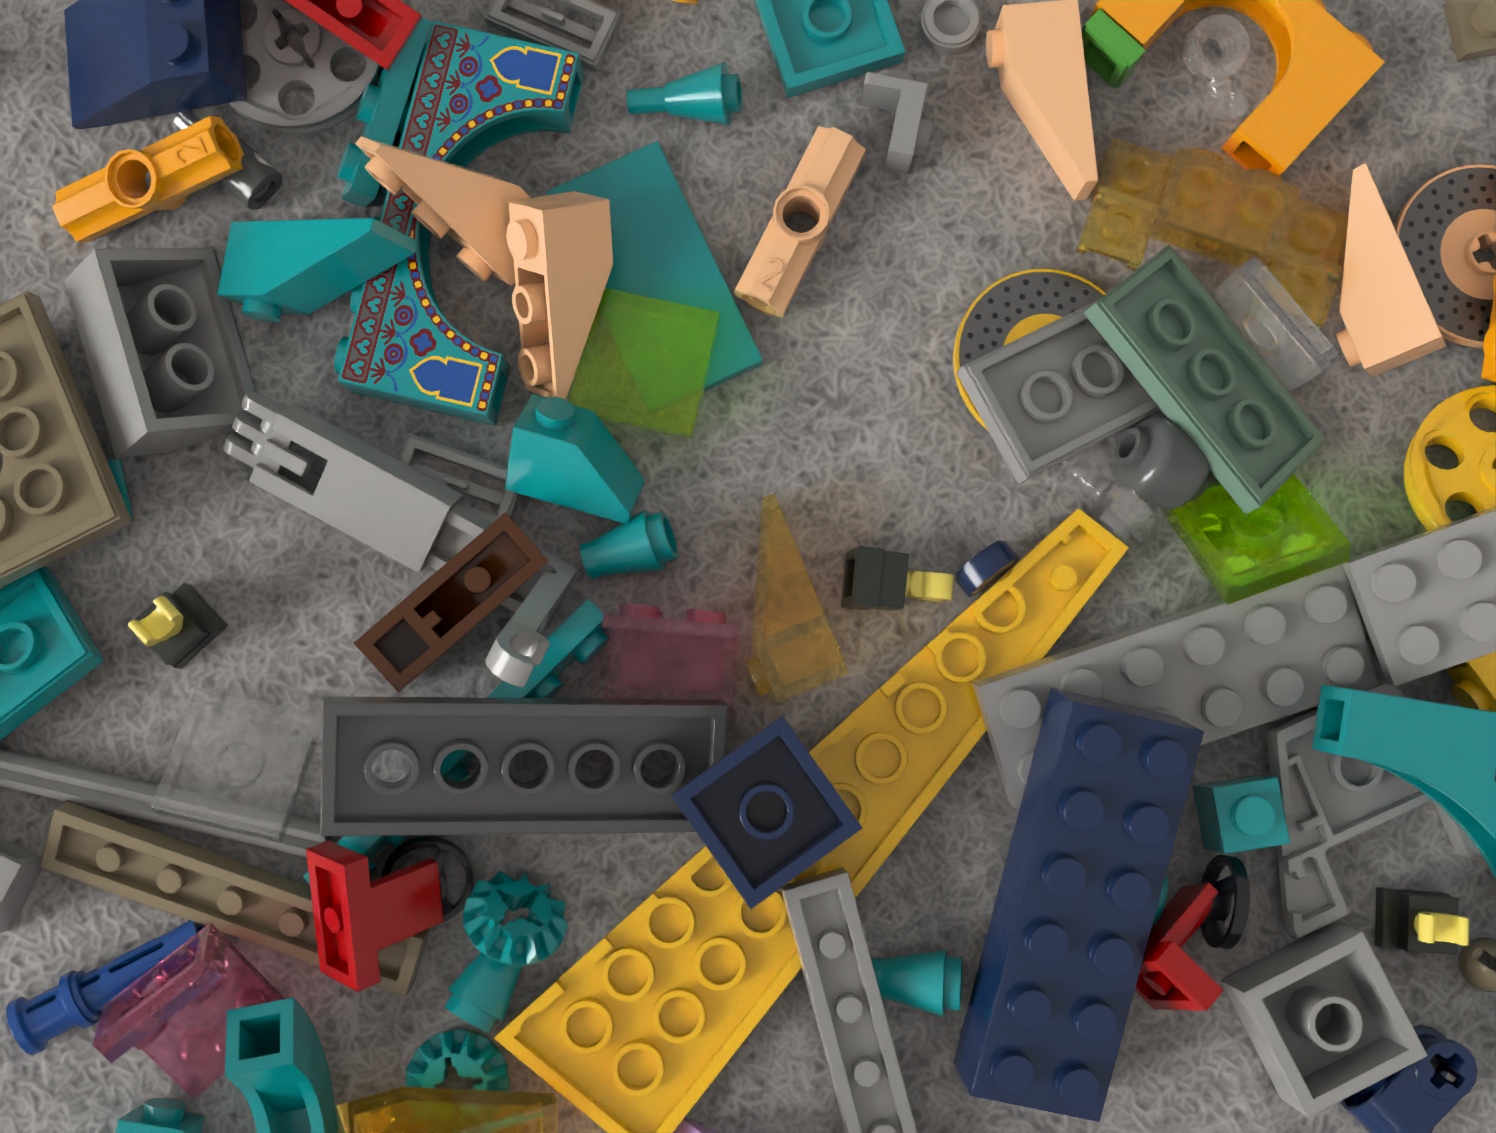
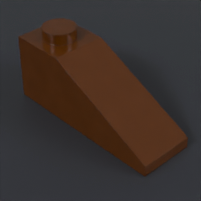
[354,512,549,693]

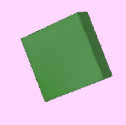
[1082,9,1146,89]

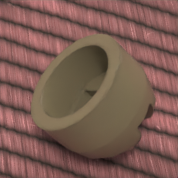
[1459,937,1496,992]

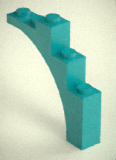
[1312,685,1496,878]

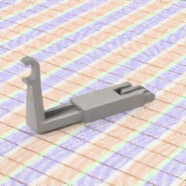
[223,391,578,687]

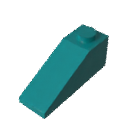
[217,218,417,323]

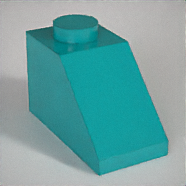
[505,394,645,524]

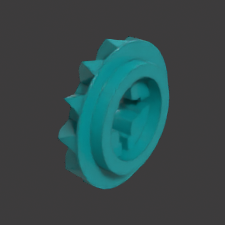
[463,870,569,966]
[404,1029,510,1133]

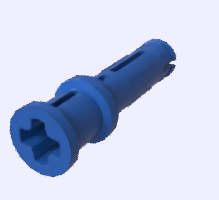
[6,920,215,1056]

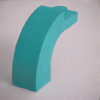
[225,997,339,1133]

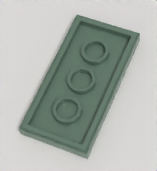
[1083,244,1327,515]

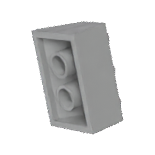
[64,248,262,458]

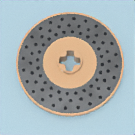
[1394,164,1496,348]

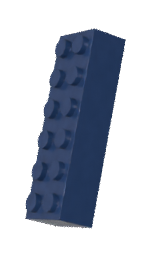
[953,687,1204,1122]

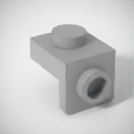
[860,69,932,175]

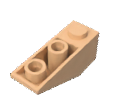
[355,136,530,286]
[506,191,613,400]

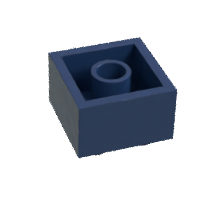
[671,716,862,909]

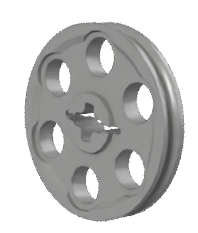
[228,0,383,134]

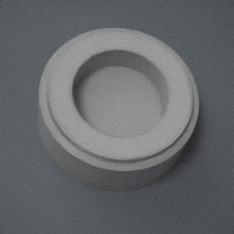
[919,0,982,55]

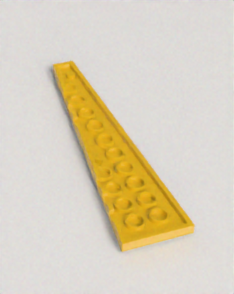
[494,508,1129,1133]

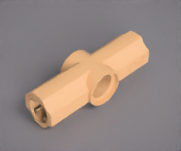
[734,126,866,318]

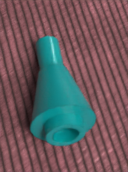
[626,62,742,126]

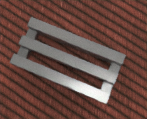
[485,0,623,73]
[398,433,520,523]

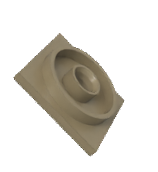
[0,291,132,588]

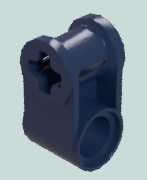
[1342,1025,1478,1133]

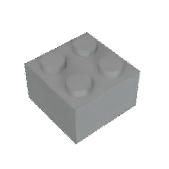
[1220,922,1428,1118]

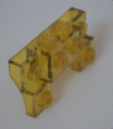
[1076,137,1349,332]

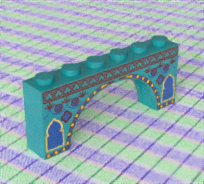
[334,20,584,426]

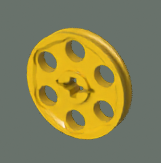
[1403,385,1496,531]

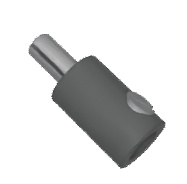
[174,109,283,210]

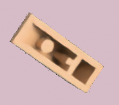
[986,0,1098,201]
[1336,163,1447,377]

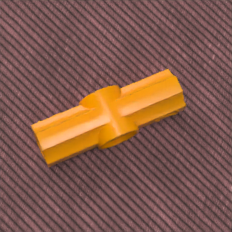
[52,116,244,243]

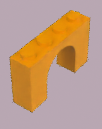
[1089,0,1385,188]

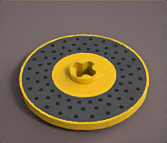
[953,269,1106,431]

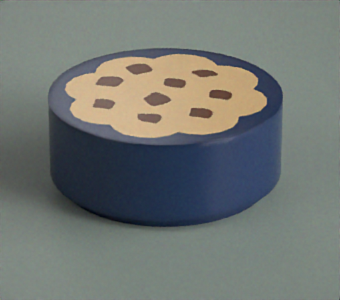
[955,540,1019,597]

